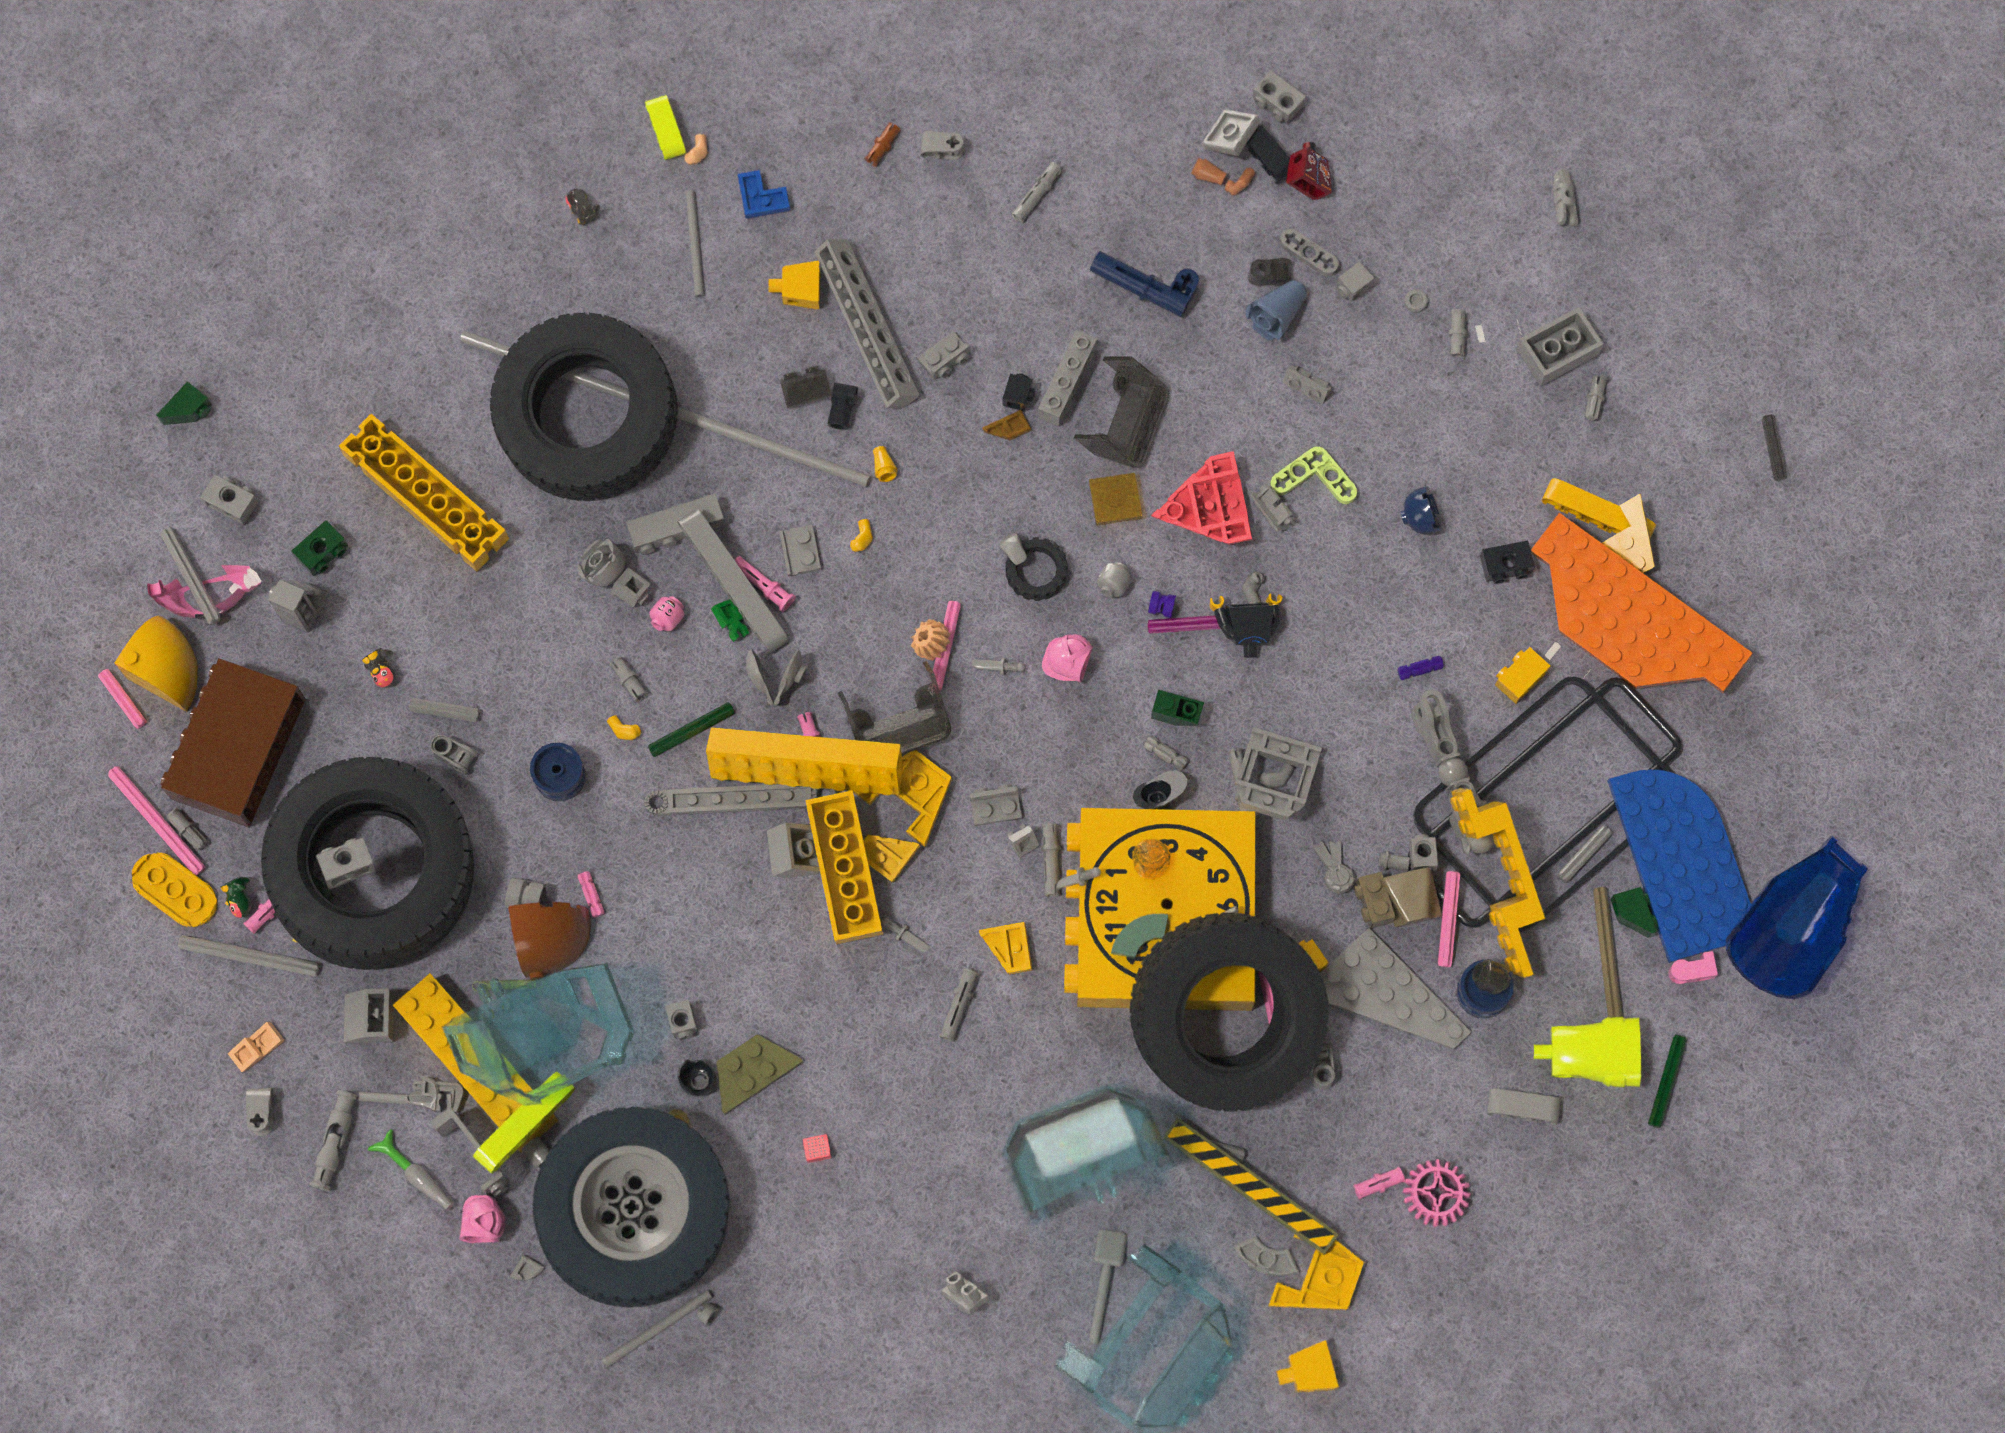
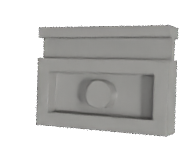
[779,525,821,577]

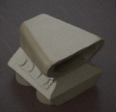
[1382,868,1442,927]

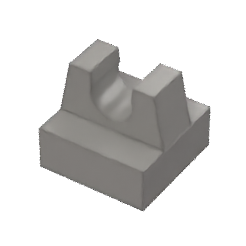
[1007,824,1039,858]

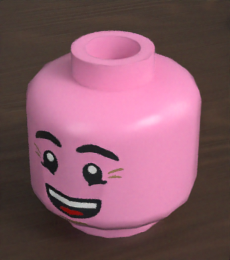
[649,596,684,631]

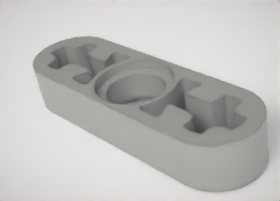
[1280,229,1339,277]

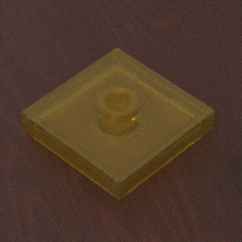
[1089,473,1142,526]

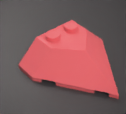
[1151,451,1252,545]

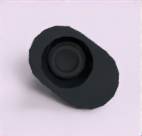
[1133,770,1188,810]

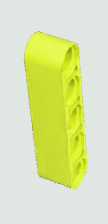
[473,1071,576,1174]

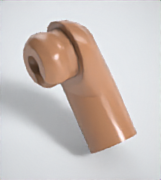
[1225,167,1255,195]

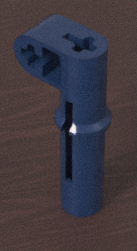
[1090,251,1199,318]

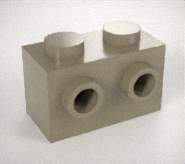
[1354,872,1395,929]

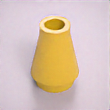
[873,446,897,482]

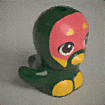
[220,876,253,918]

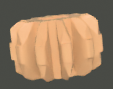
[911,619,951,661]

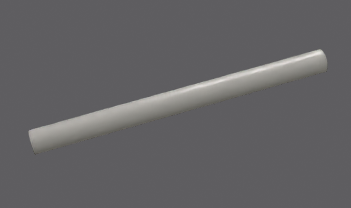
[685,190,704,297]
[602,1290,712,1367]

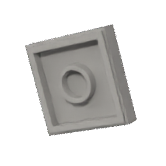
[1202,109,1261,156]

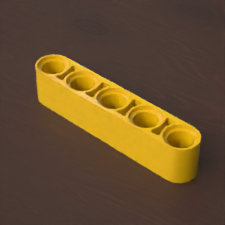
[1542,478,1656,539]

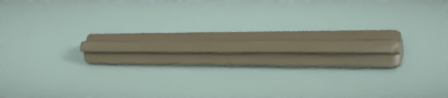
[1593,887,1622,1018]

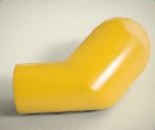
[607,715,641,740]

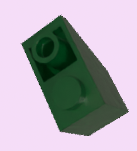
[1151,689,1204,726]
[1610,887,1658,938]

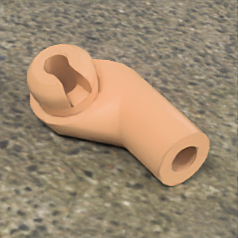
[685,134,708,165]

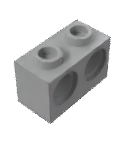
[1252,70,1306,124]

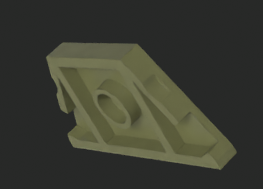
[716,1034,803,1115]

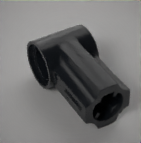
[828,382,858,430]

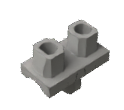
[942,1272,990,1315]

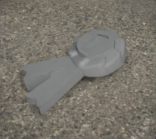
[1312,841,1354,894]

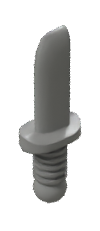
[972,658,1026,675]
[1057,867,1101,889]
[881,917,930,952]

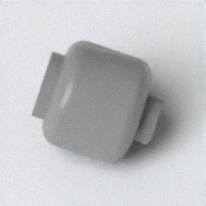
[1097,562,1132,598]

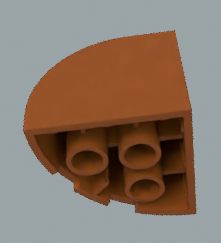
[508,902,591,980]

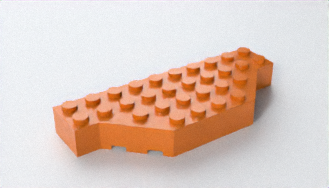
[1531,513,1753,693]

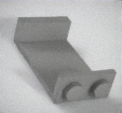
[430,1107,510,1197]

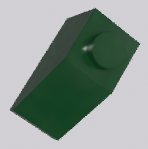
[156,381,212,425]

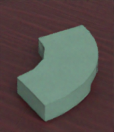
[1111,914,1168,959]

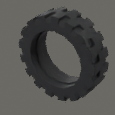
[1006,537,1068,601]

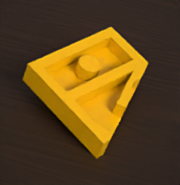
[864,834,920,882]
[979,922,1033,975]

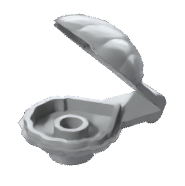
[746,648,807,705]

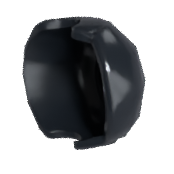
[677,1059,716,1096]

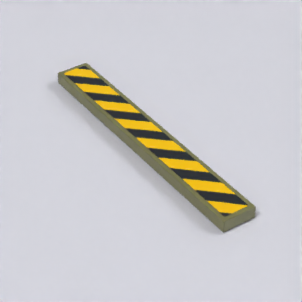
[1163,1117,1339,1255]

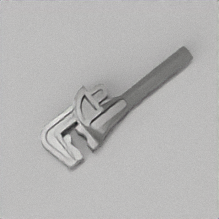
[358,1076,465,1113]

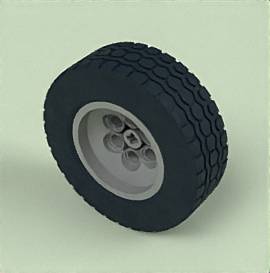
[533,1107,729,1308]

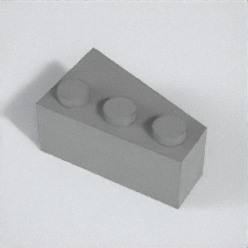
[268,579,328,632]

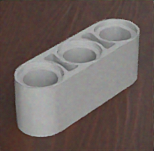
[1487,1089,1560,1125]

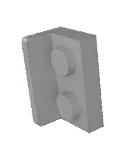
[917,331,970,380]
[970,784,1022,826]

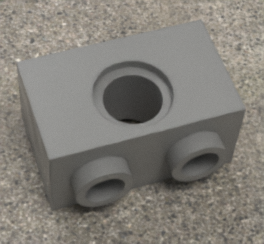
[200,475,258,525]
[316,838,376,889]

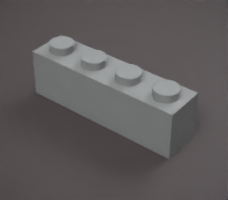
[626,494,725,555]

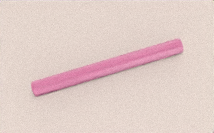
[108,766,205,876]

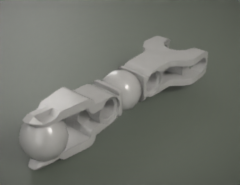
[1411,690,1495,855]

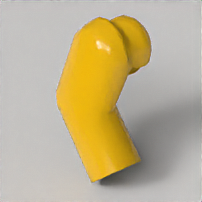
[850,519,873,552]

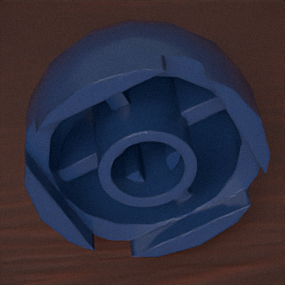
[1401,486,1442,534]

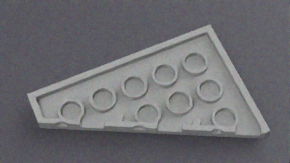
[1320,928,1471,1050]

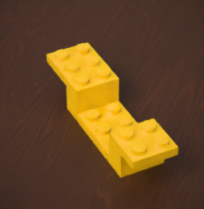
[1450,788,1545,978]

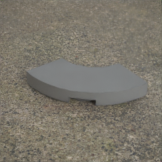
[1233,1236,1299,1276]

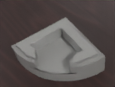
[510,1255,545,1281]

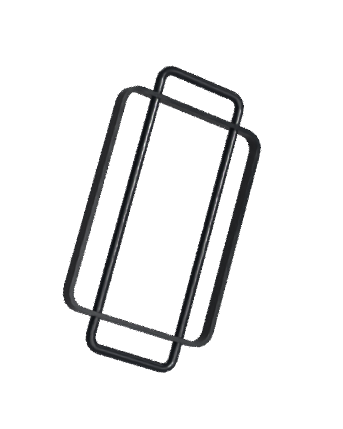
[1407,676,1682,932]

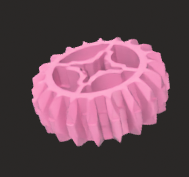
[1403,1159,1470,1227]

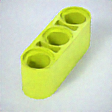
[645,95,686,160]

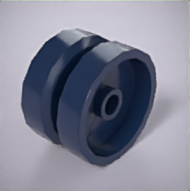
[530,743,586,801]
[1456,959,1514,1019]

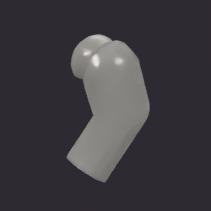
[1242,571,1263,604]

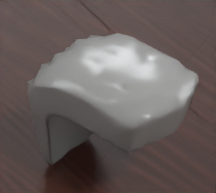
[1000,533,1027,565]

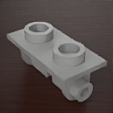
[1283,365,1332,404]
[1250,483,1294,531]

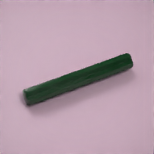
[648,702,735,757]
[1648,1035,1687,1128]

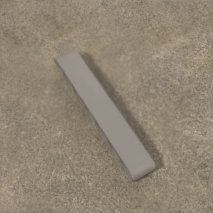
[677,509,789,654]

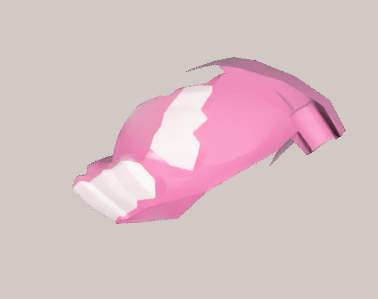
[147,565,261,618]

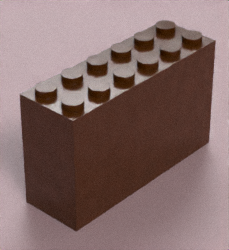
[160,658,306,828]

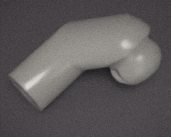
[1260,763,1294,788]

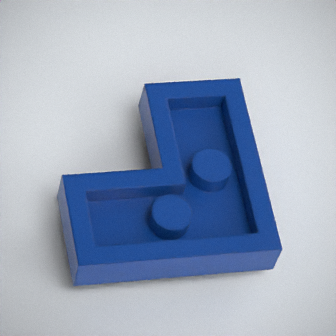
[738,170,790,219]

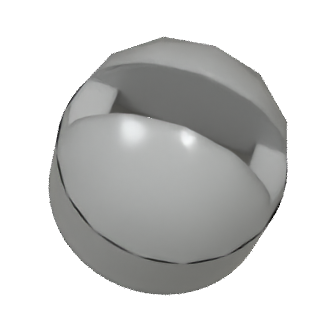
[697,1303,719,1326]

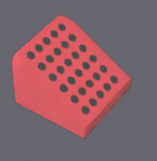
[803,1134,831,1163]

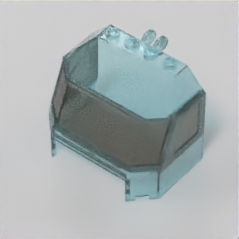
[1002,1084,1170,1226]

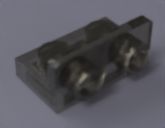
[779,365,832,408]

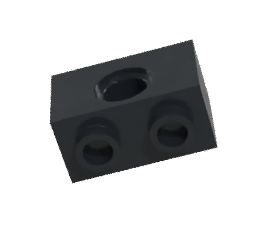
[1480,540,1535,584]

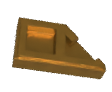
[982,410,1031,441]

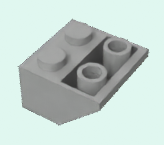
[344,988,394,1043]

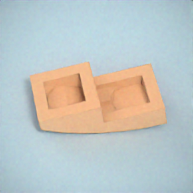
[228,1022,285,1072]

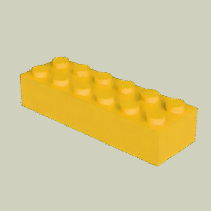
[805,790,883,945]

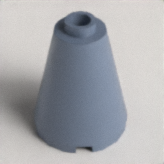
[1246,280,1307,341]

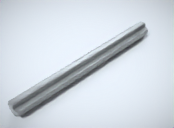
[178,935,320,976]

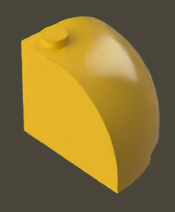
[114,616,198,712]

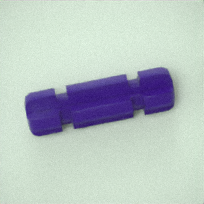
[1397,656,1444,680]

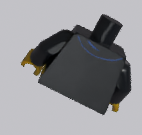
[1209,593,1282,658]

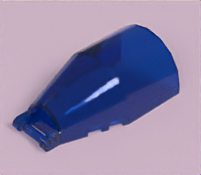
[1726,836,1868,999]

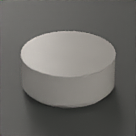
[1404,289,1428,313]

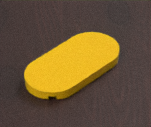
[132,852,217,927]

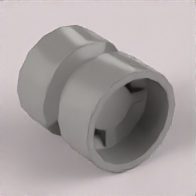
[505,878,546,908]

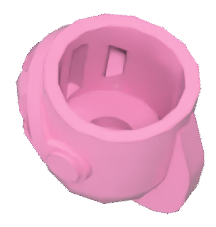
[1042,634,1093,682]
[460,1195,505,1243]

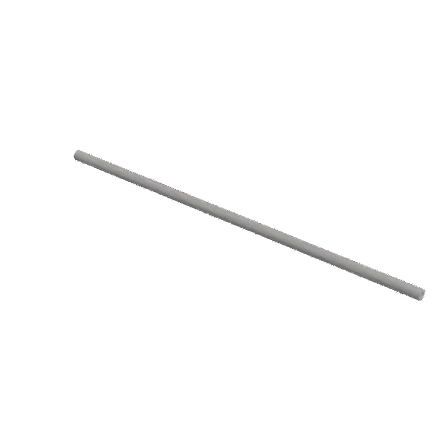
[460,331,870,487]

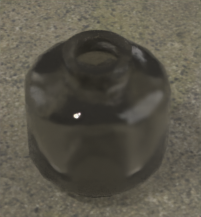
[1472,959,1511,995]

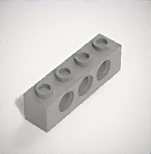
[1038,330,1097,427]

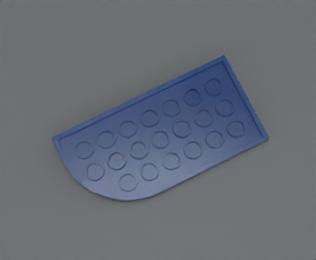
[1607,769,1761,963]

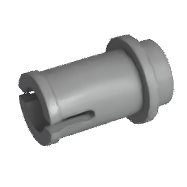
[1378,851,1410,872]

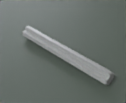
[161,527,221,625]

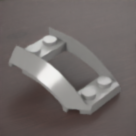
[1235,727,1322,820]

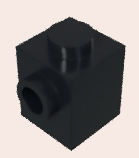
[1002,373,1036,412]

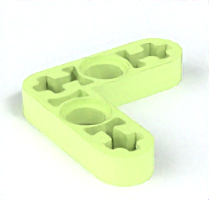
[1270,447,1357,504]

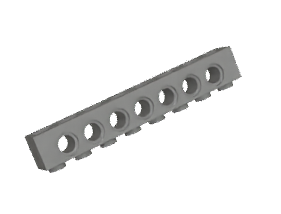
[815,239,919,408]

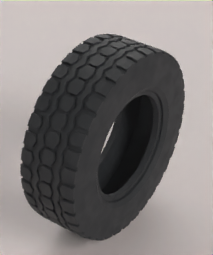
[490,312,678,501]
[1130,912,1329,1112]

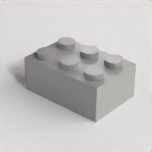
[1516,307,1603,386]

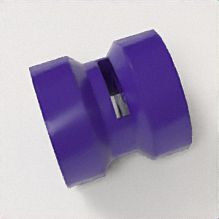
[1148,590,1176,618]

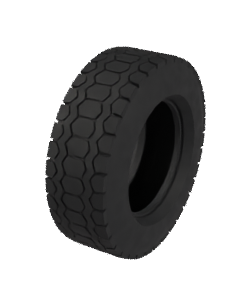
[261,757,474,970]

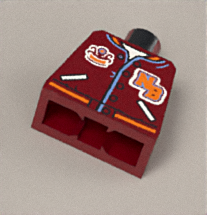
[1286,142,1332,200]

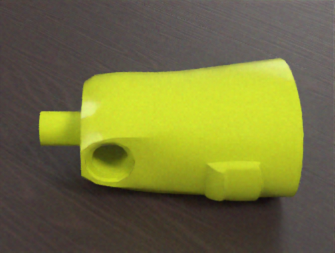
[1533,1017,1641,1088]

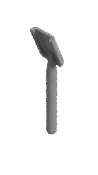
[1089,1229,1127,1345]

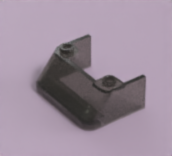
[1074,356,1169,468]
[837,661,951,755]

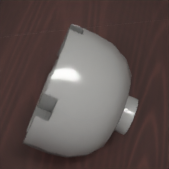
[578,539,625,587]

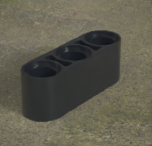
[1246,123,1290,185]

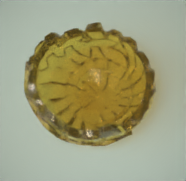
[1132,839,1171,880]

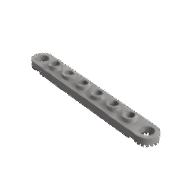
[644,784,836,816]

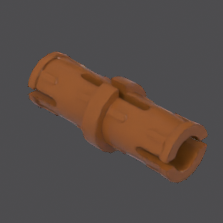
[865,122,901,167]

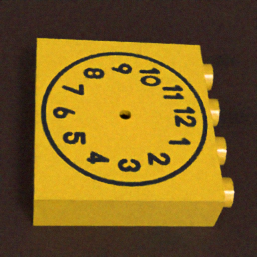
[1064,808,1255,1011]

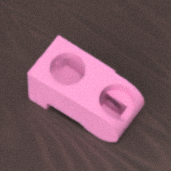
[1668,951,1718,984]

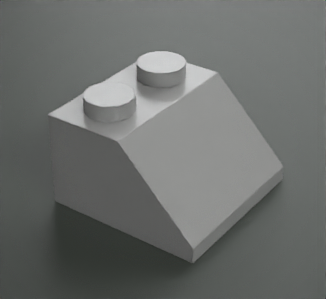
[767,823,821,878]

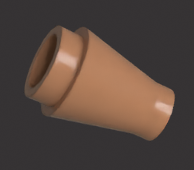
[1191,158,1226,185]

